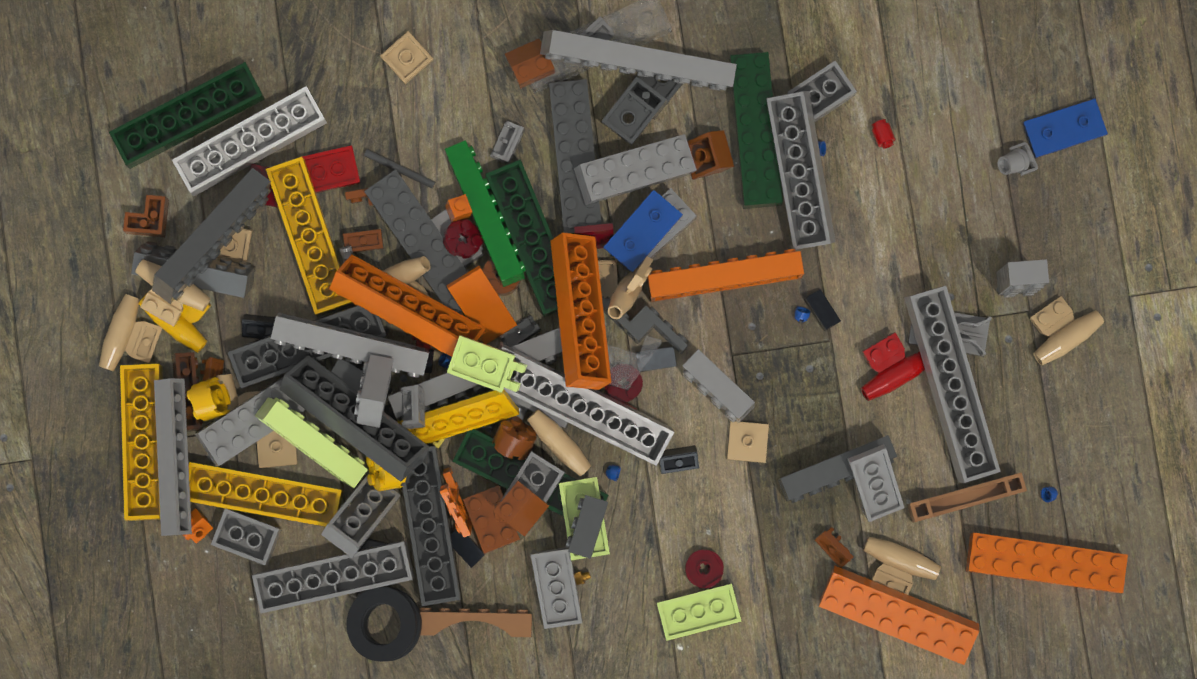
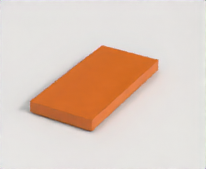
[446,266,517,344]

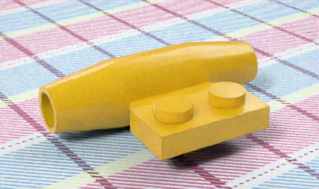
[138,293,212,353]

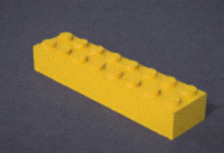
[266,157,353,315]
[120,364,163,521]
[189,462,344,527]

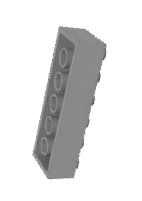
[574,134,696,205]
[195,377,305,466]

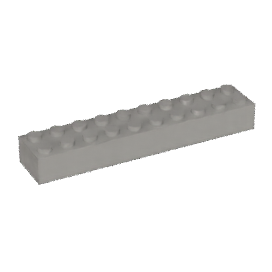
[540,30,737,91]
[904,286,1001,483]
[388,328,562,421]
[498,343,674,466]

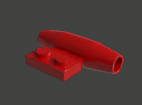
[860,332,925,401]

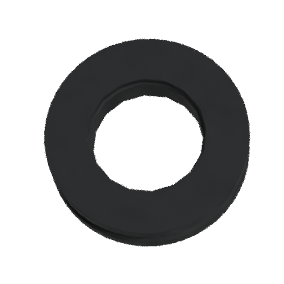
[346,587,422,662]

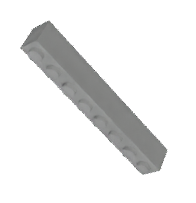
[154,378,192,536]

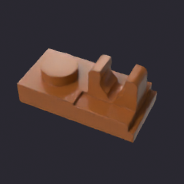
[345,188,373,206]
[343,229,384,253]
[200,357,224,381]
[815,527,854,568]

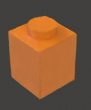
[445,194,472,223]

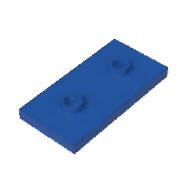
[1023,99,1108,158]
[603,190,683,273]

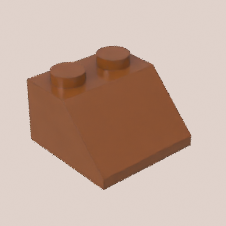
[504,38,555,89]
[687,130,734,180]
[493,481,549,537]

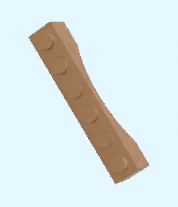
[907,472,1027,523]
[420,608,532,637]

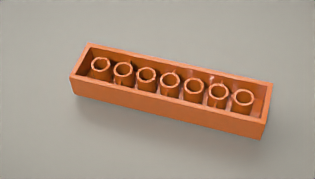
[551,232,611,390]
[647,249,804,302]
[329,254,487,357]
[966,532,1128,593]
[819,565,979,665]

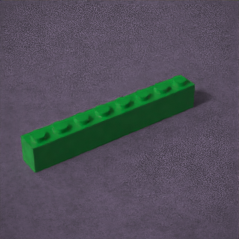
[445,140,526,287]

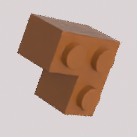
[123,195,169,238]

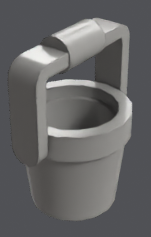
[997,142,1038,176]

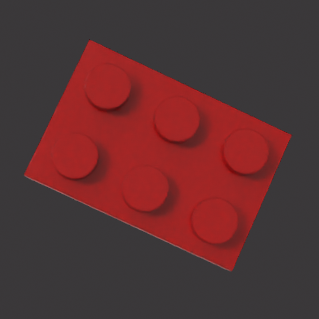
[298,145,361,193]

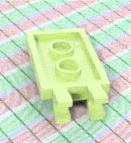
[447,335,527,393]

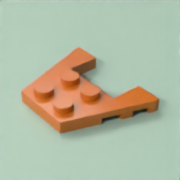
[440,467,472,537]

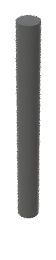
[364,149,435,189]

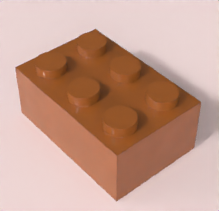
[463,485,520,554]

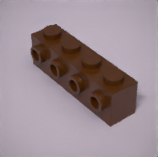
[172,352,203,432]

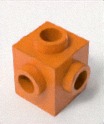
[183,508,213,544]

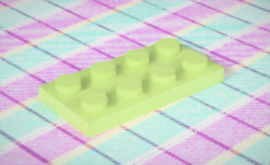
[559,477,610,561]
[657,584,742,641]

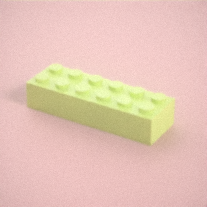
[255,397,368,488]

